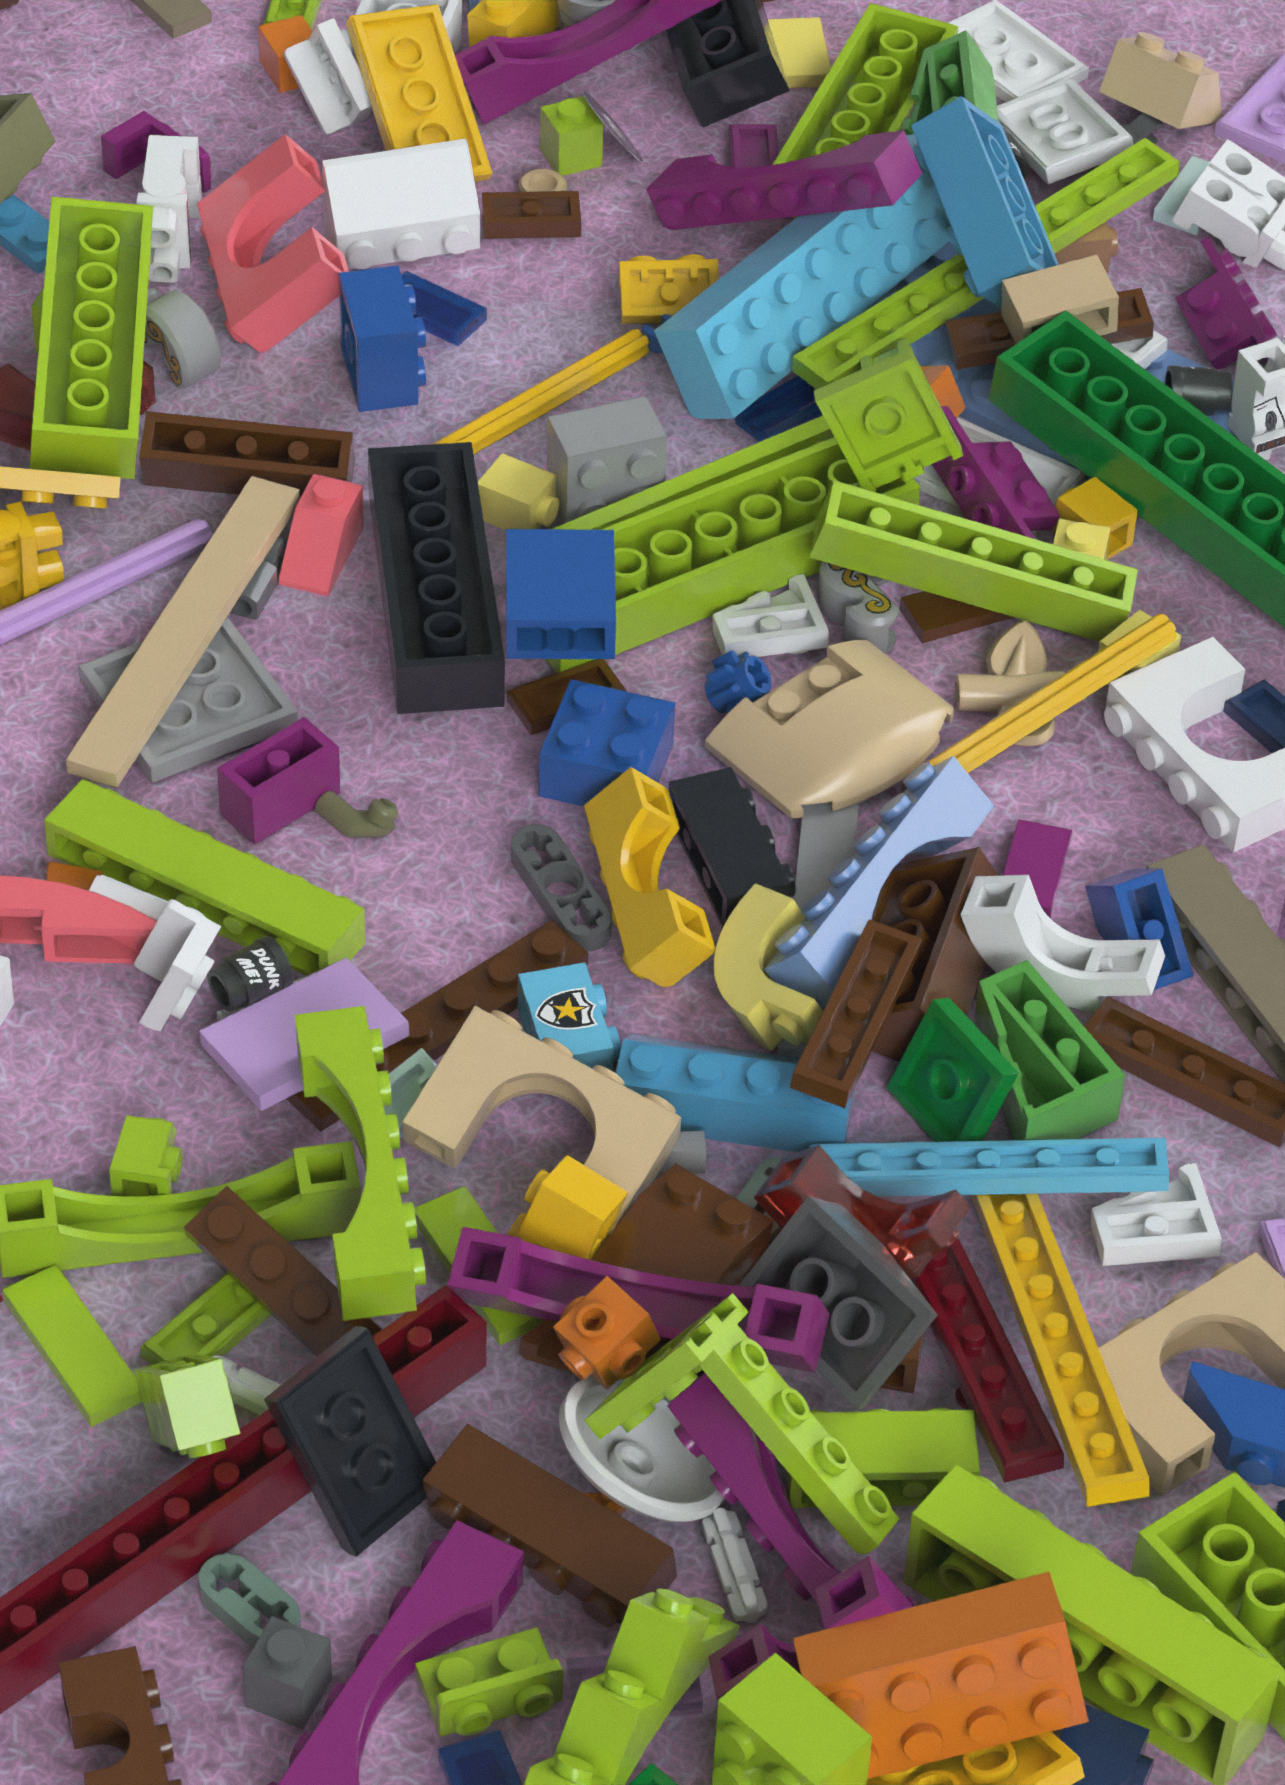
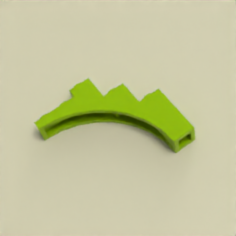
[524,1588,740,1785]

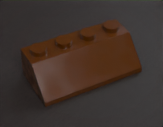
[872,847,998,1062]

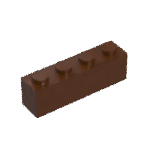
[139,411,355,498]
[423,1423,677,1627]

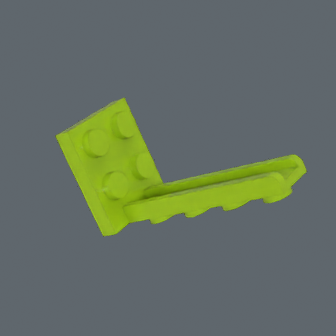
[814,338,963,493]
[584,1293,900,1554]

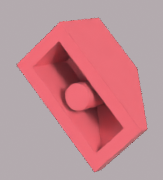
[279,474,364,596]

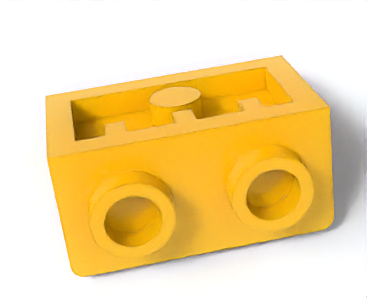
[617,254,719,324]

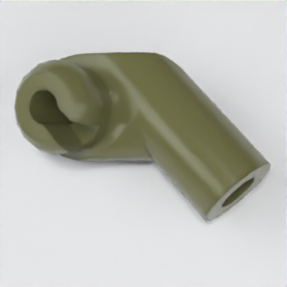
[315,791,398,838]

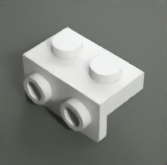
[283,18,373,135]
[134,899,221,1031]

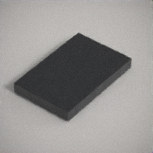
[264,1326,436,1557]

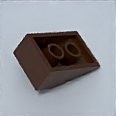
[591,1163,774,1358]

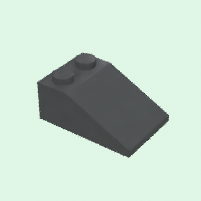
[739,1196,938,1411]

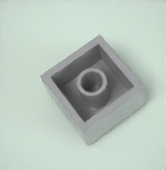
[547,396,667,524]

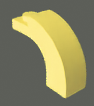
[714,883,823,1051]

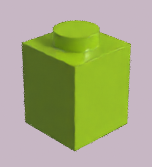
[540,96,604,176]

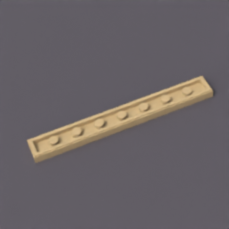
[66,476,300,788]

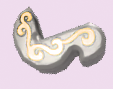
[144,288,221,389]
[817,561,899,654]

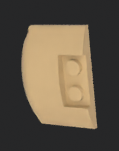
[705,640,954,819]

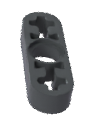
[511,824,612,952]

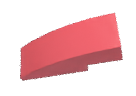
[0,875,157,964]

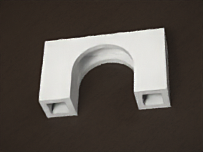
[1104,637,1285,853]

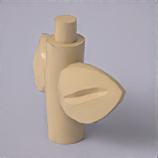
[954,620,1086,746]

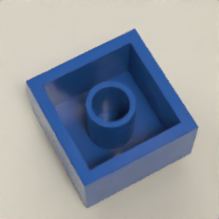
[339,265,426,412]
[539,679,676,807]

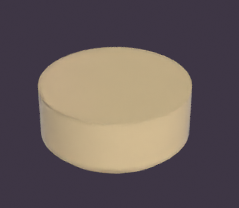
[519,169,567,192]

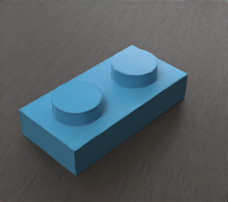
[0,195,49,274]

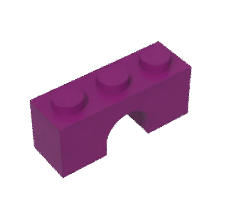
[708,1556,912,1700]

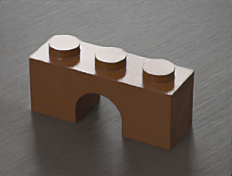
[58,1646,182,1785]

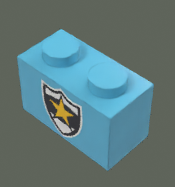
[518,962,621,1071]

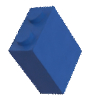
[506,529,616,659]

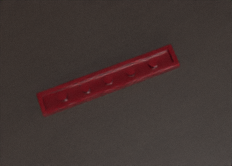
[888,1209,1064,1483]

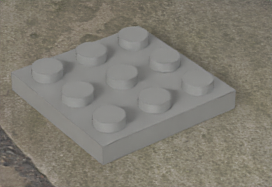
[79,617,298,783]

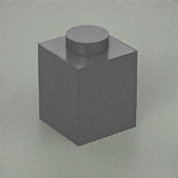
[242,1616,332,1730]

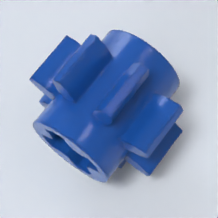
[705,650,772,714]

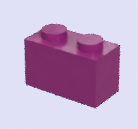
[217,717,340,845]

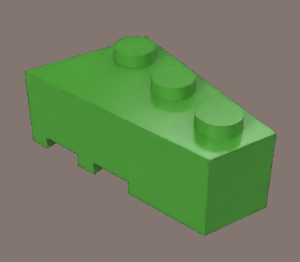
[901,30,999,135]
[974,960,1125,1140]

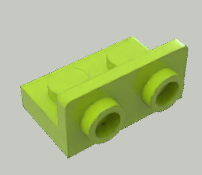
[415,1627,564,1737]

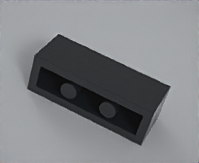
[669,767,796,928]

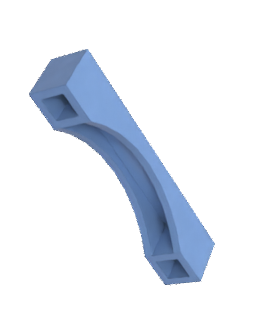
[764,756,994,1011]

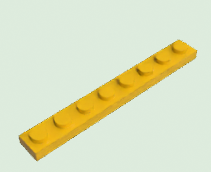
[970,1194,1149,1507]

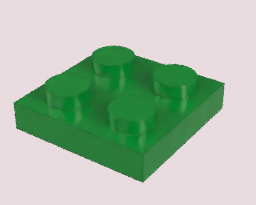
[886,997,1019,1142]

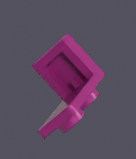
[101,111,211,193]

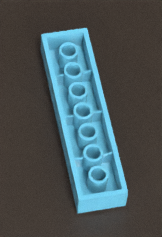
[654,134,951,419]

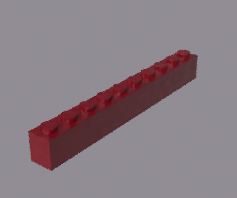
[0,1285,487,1714]

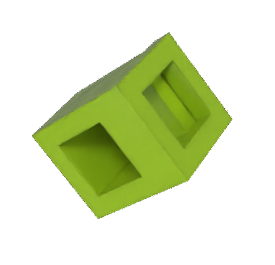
[109,1115,183,1196]

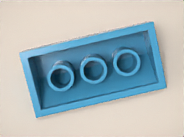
[911,96,1059,307]
[616,1034,855,1154]

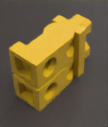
[0,501,64,610]

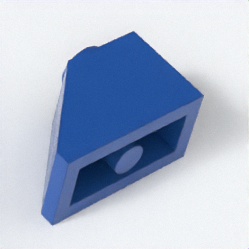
[1085,868,1194,991]
[1183,1361,1285,1488]

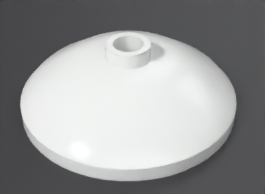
[559,1376,725,1522]

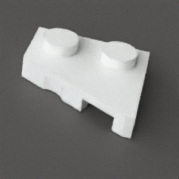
[713,574,829,657]
[1090,1163,1222,1266]

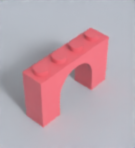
[197,134,349,352]

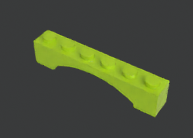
[294,1006,426,1321]
[0,1141,361,1278]

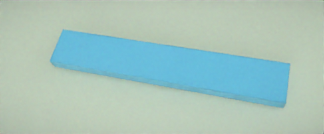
[810,1138,1169,1198]

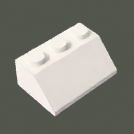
[322,139,480,269]

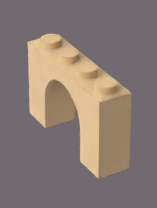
[402,1006,682,1238]
[1098,1252,1285,1496]

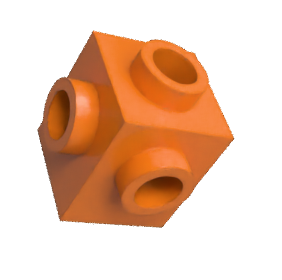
[553,1276,661,1390]

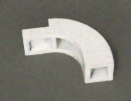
[961,875,1165,1012]

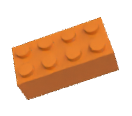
[793,1572,1089,1779]

